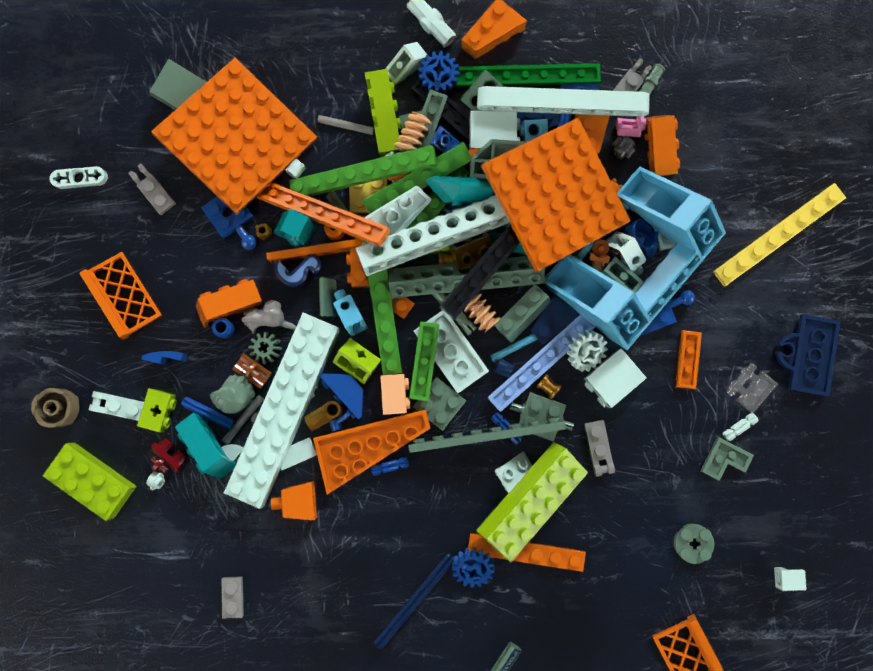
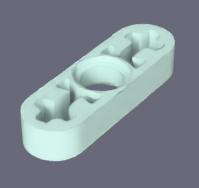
[50,166,108,189]

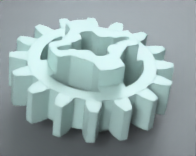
[567,330,608,372]

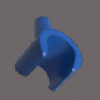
[329,412,350,432]

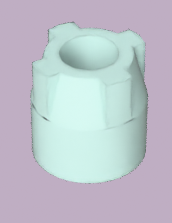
[285,158,306,179]

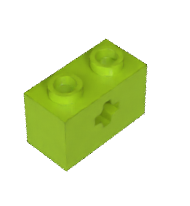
[333,338,381,384]
[137,388,177,432]

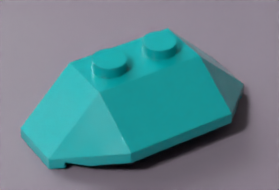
[426,176,495,207]

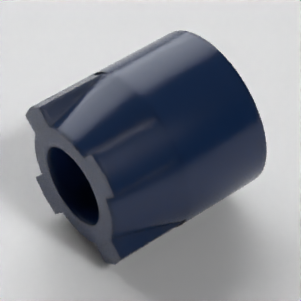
[494,359,514,378]

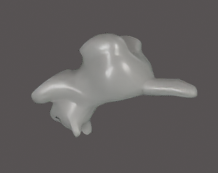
[241,300,296,334]

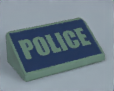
[491,641,522,671]

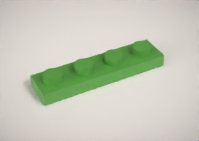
[409,321,440,401]

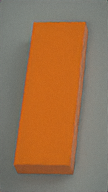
[675,330,702,390]

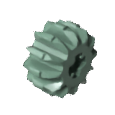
[248,332,282,365]

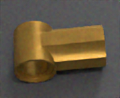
[304,401,343,431]

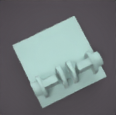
[495,451,532,493]

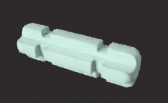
[722,413,758,441]

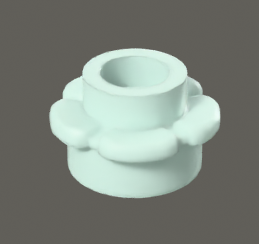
[147,472,165,490]

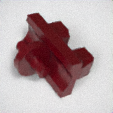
[150,438,186,474]

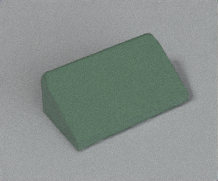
[319,277,337,318]

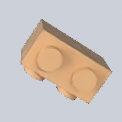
[381,374,410,415]

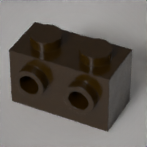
[449,232,492,270]

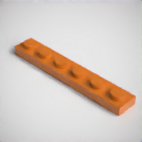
[468,533,586,572]

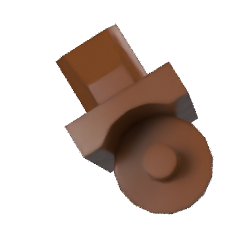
[588,239,610,272]
[232,353,272,389]

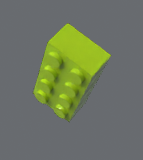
[43,443,137,521]

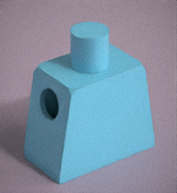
[333,289,368,337]

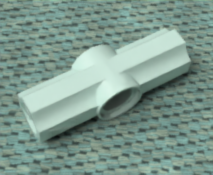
[407,0,456,47]

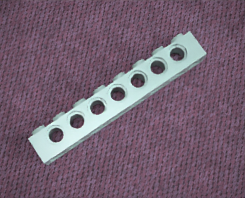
[356,195,510,277]

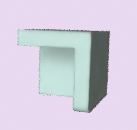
[774,567,806,591]

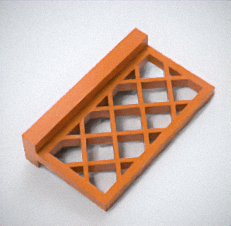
[80,252,162,341]
[652,614,724,671]

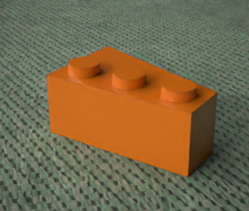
[461,0,527,59]
[575,114,610,155]
[644,115,680,176]
[196,279,262,328]

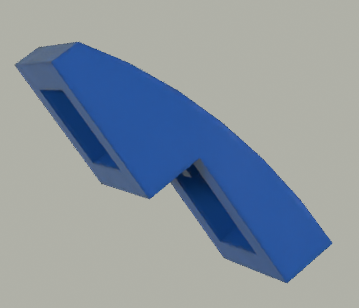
[141,351,188,365]

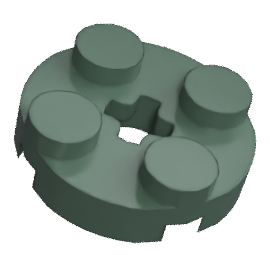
[674,523,714,564]

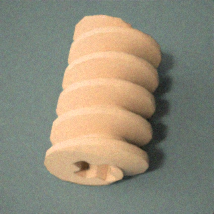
[394,111,432,152]
[464,293,501,333]

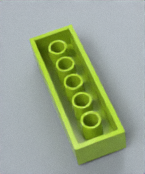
[476,442,588,562]

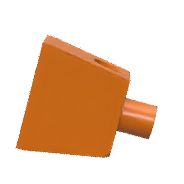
[271,481,317,520]

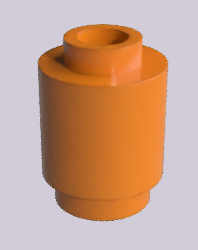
[324,225,345,240]

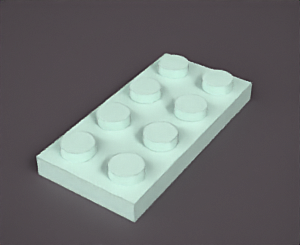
[414,310,489,393]

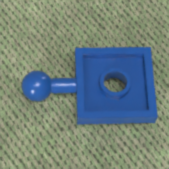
[201,197,257,250]
[640,290,695,336]

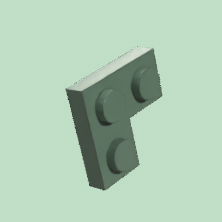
[700,437,754,481]

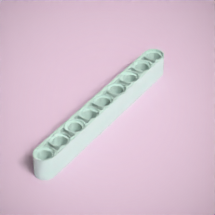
[477,86,649,116]

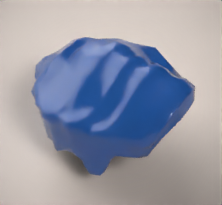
[624,218,659,258]

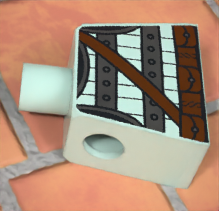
[606,231,646,276]

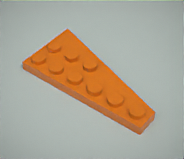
[313,409,431,495]

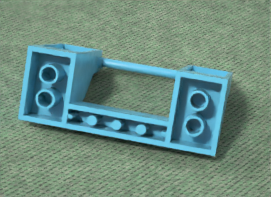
[544,167,726,350]

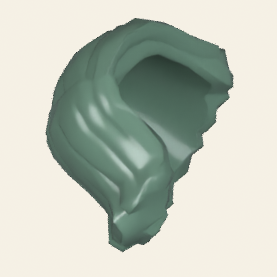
[210,375,255,414]

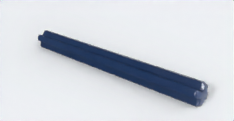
[374,553,454,650]

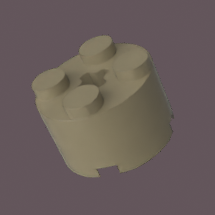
[31,388,79,427]

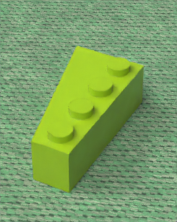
[365,69,402,158]

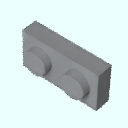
[222,576,244,618]

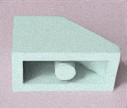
[386,42,427,85]

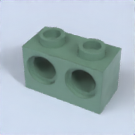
[460,70,503,111]

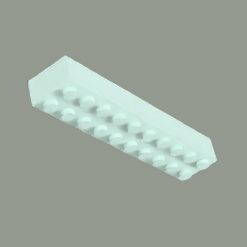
[224,313,341,509]

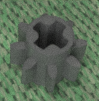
[612,136,636,160]

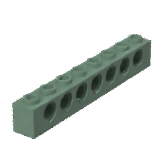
[389,256,545,298]

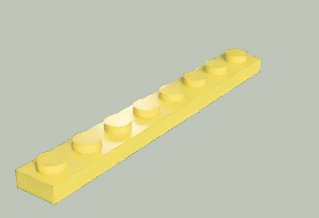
[713,183,846,287]

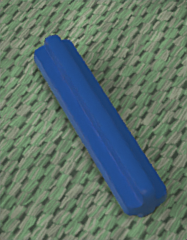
[181,397,236,430]

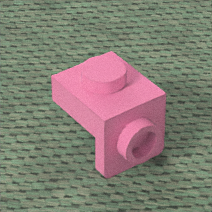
[616,116,647,137]

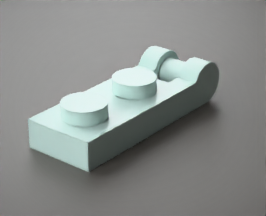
[89,391,144,421]

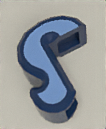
[274,255,323,288]

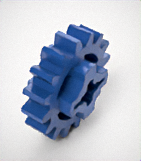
[418,51,459,93]
[452,547,495,588]

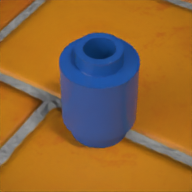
[212,318,235,339]

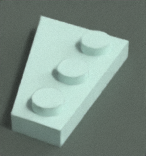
[365,185,432,236]

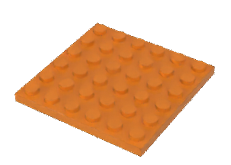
[151,58,317,215]
[481,118,631,272]

